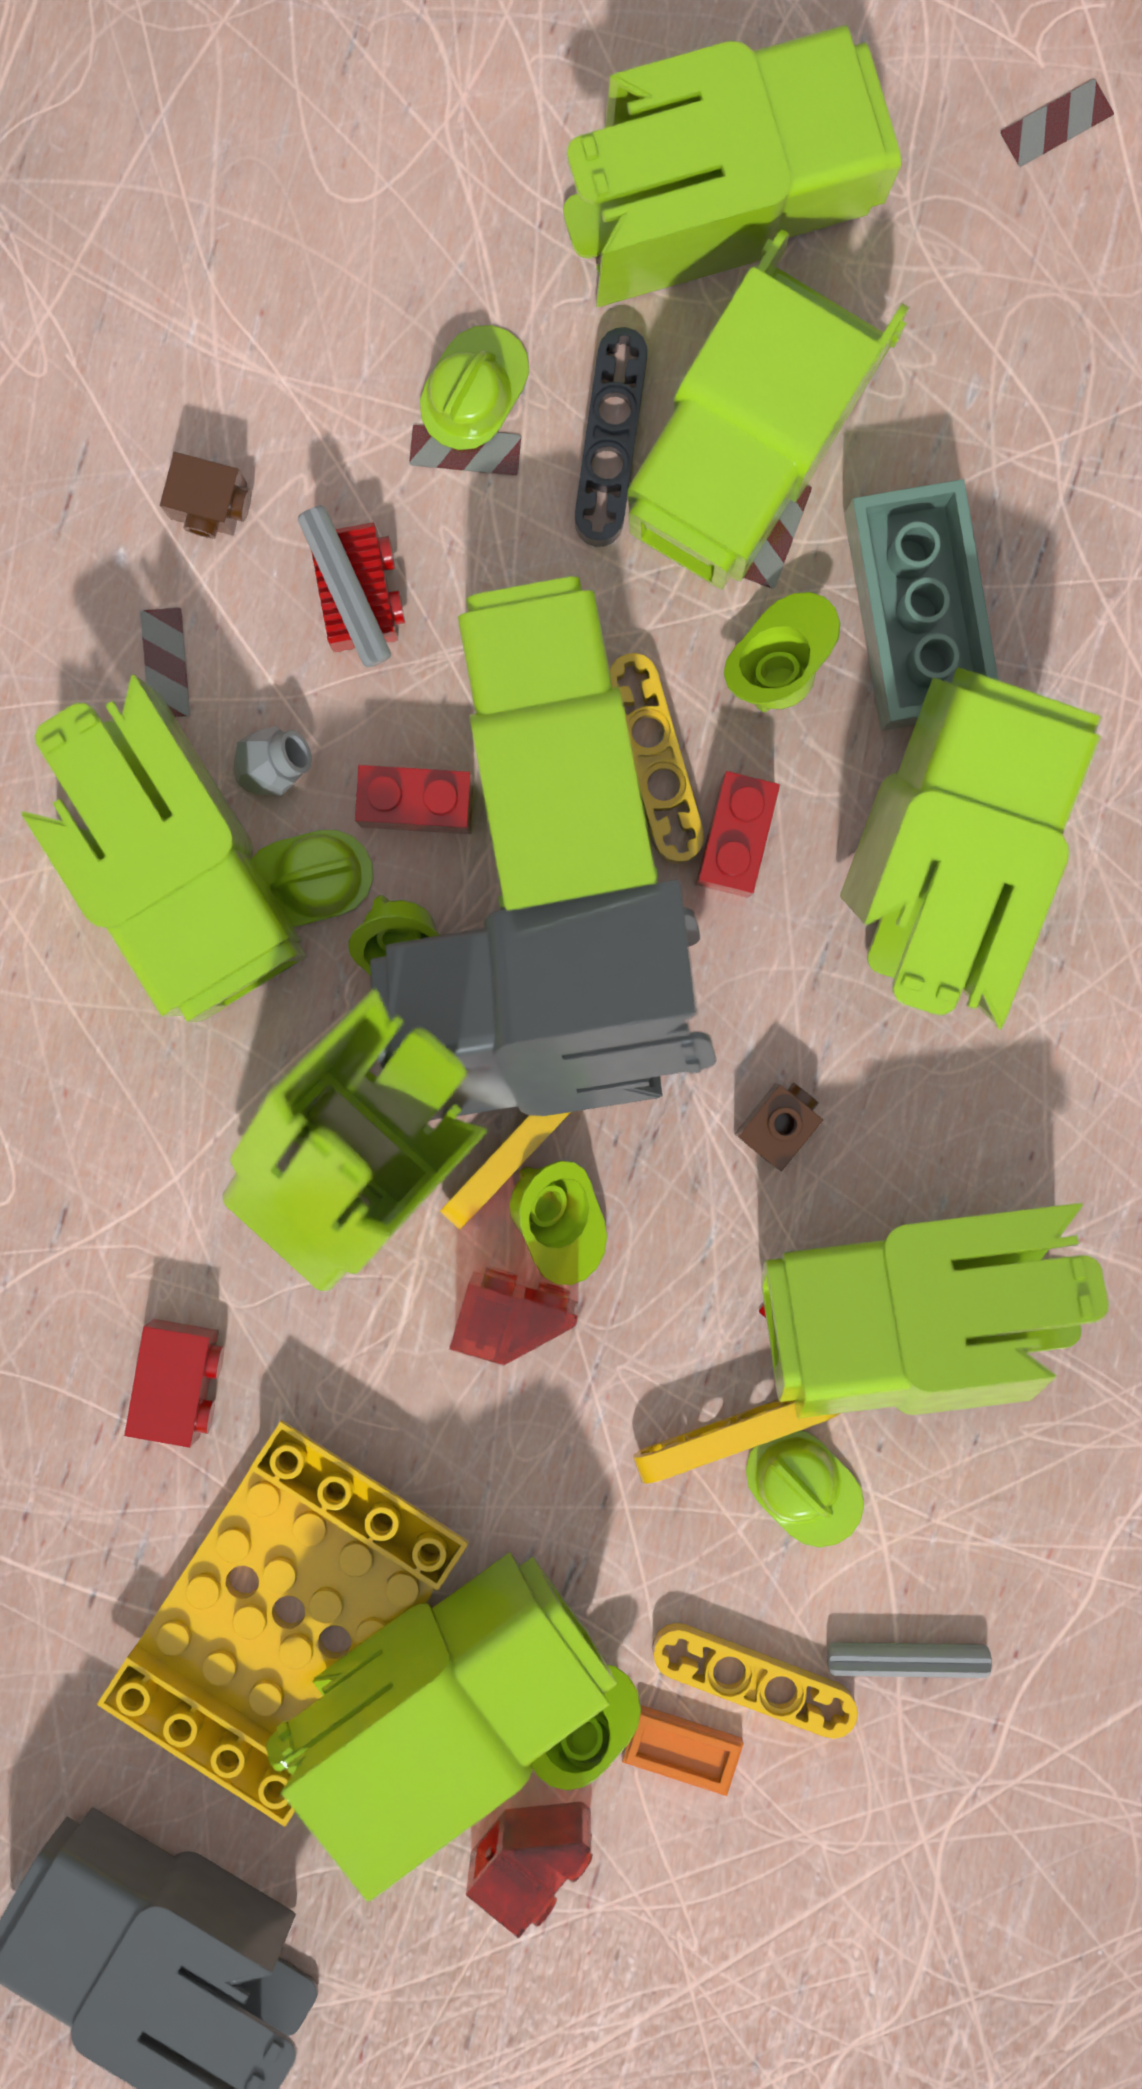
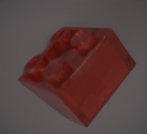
[449,1266,579,1366]
[466,1801,593,1939]

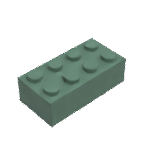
[844,479,999,731]

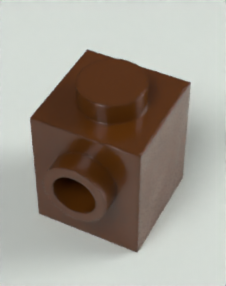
[160,452,252,539]
[734,1082,824,1172]

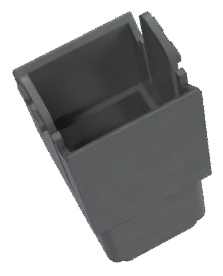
[371,880,716,1120]
[0,1807,318,2089]

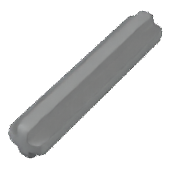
[298,505,391,668]
[827,1642,992,1678]

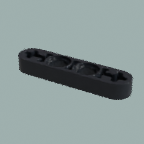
[575,327,647,547]

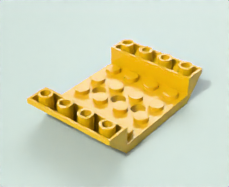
[96,1419,469,1827]

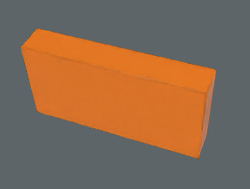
[622,1705,744,1796]

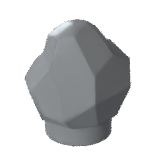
[233,726,312,796]

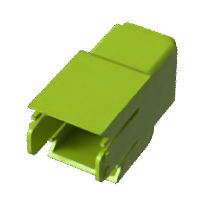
[563,25,901,307]
[628,229,910,590]
[458,576,659,911]
[840,667,1102,1029]
[21,674,307,1023]
[222,989,488,1291]
[761,1203,1109,1418]
[266,1552,617,1902]

